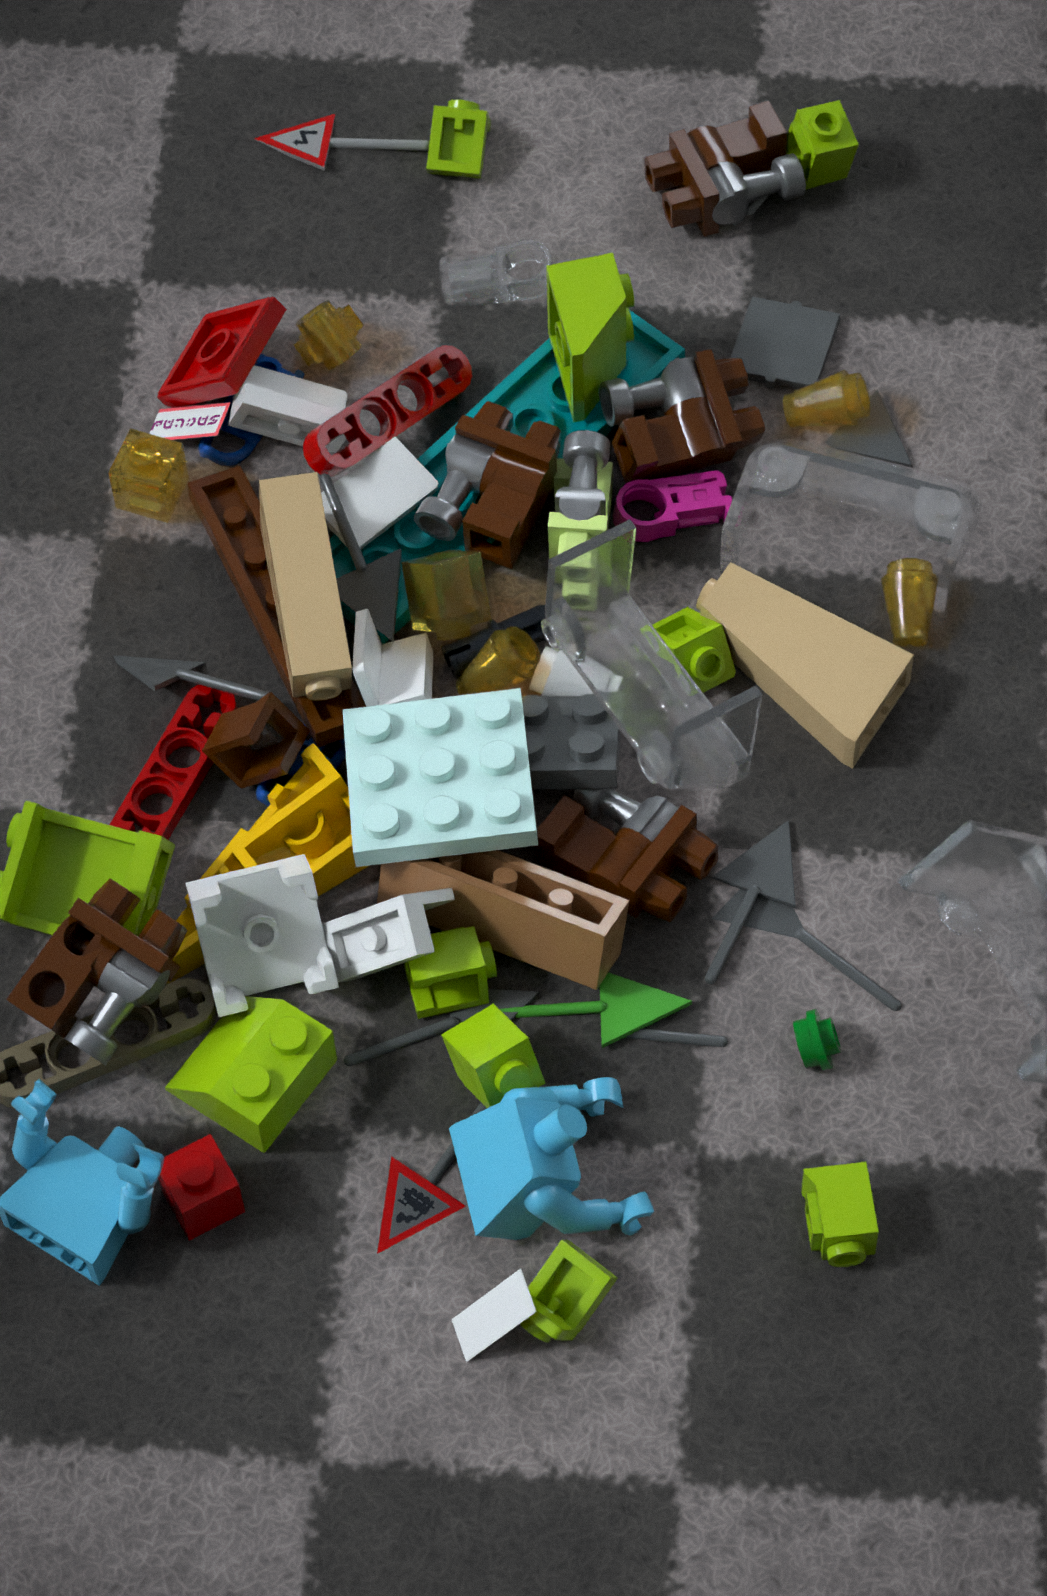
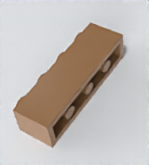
[377,850,629,990]

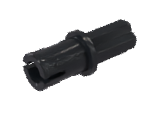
[441,604,558,680]

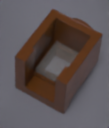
[202,692,310,789]

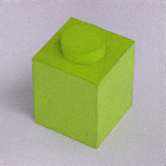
[441,1004,545,1108]

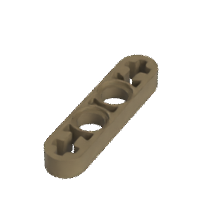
[0,978,217,1108]

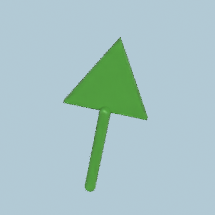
[500,973,692,1048]

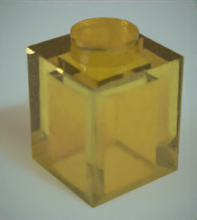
[401,550,492,641]

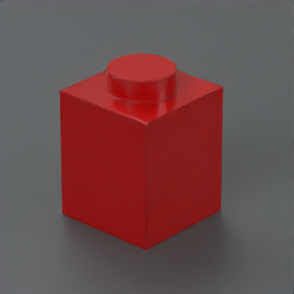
[158,1134,245,1241]

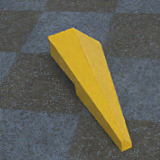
[166,743,368,984]

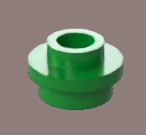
[793,1009,841,1071]

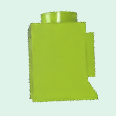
[786,100,859,189]
[404,926,497,1019]
[801,1162,879,1267]

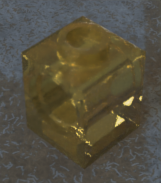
[108,428,189,523]

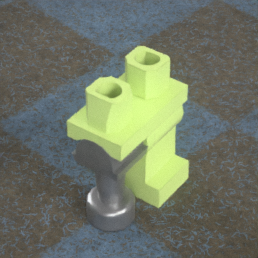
[548,430,613,606]

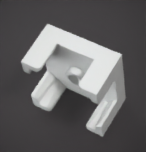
[186,854,339,1017]

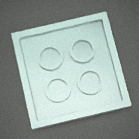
[343,688,538,867]

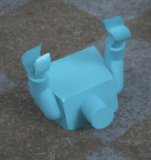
[449,1077,654,1240]
[0,1079,164,1286]

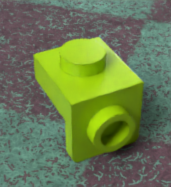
[520,1239,618,1343]

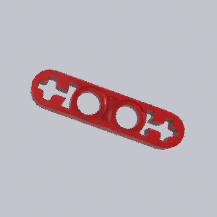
[303,345,472,477]
[109,684,237,840]

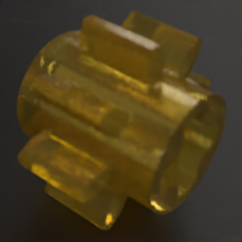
[293,300,364,370]

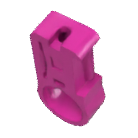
[613,471,734,542]

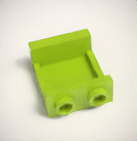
[0,801,175,936]

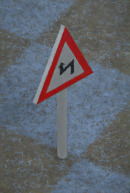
[254,114,429,171]

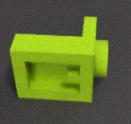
[426,100,491,179]
[639,607,736,699]

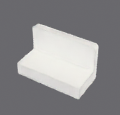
[228,365,348,453]
[321,437,438,550]
[352,609,433,707]
[322,888,455,983]

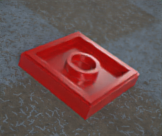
[157,296,287,408]

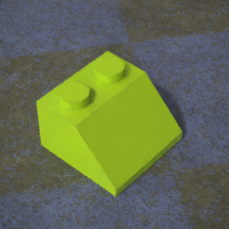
[546,253,635,423]
[165,996,337,1153]

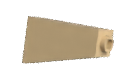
[259,472,352,700]
[696,562,914,768]

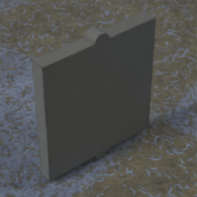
[730,296,840,393]

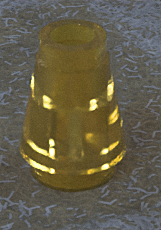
[783,370,871,427]
[881,558,939,646]
[456,626,541,695]

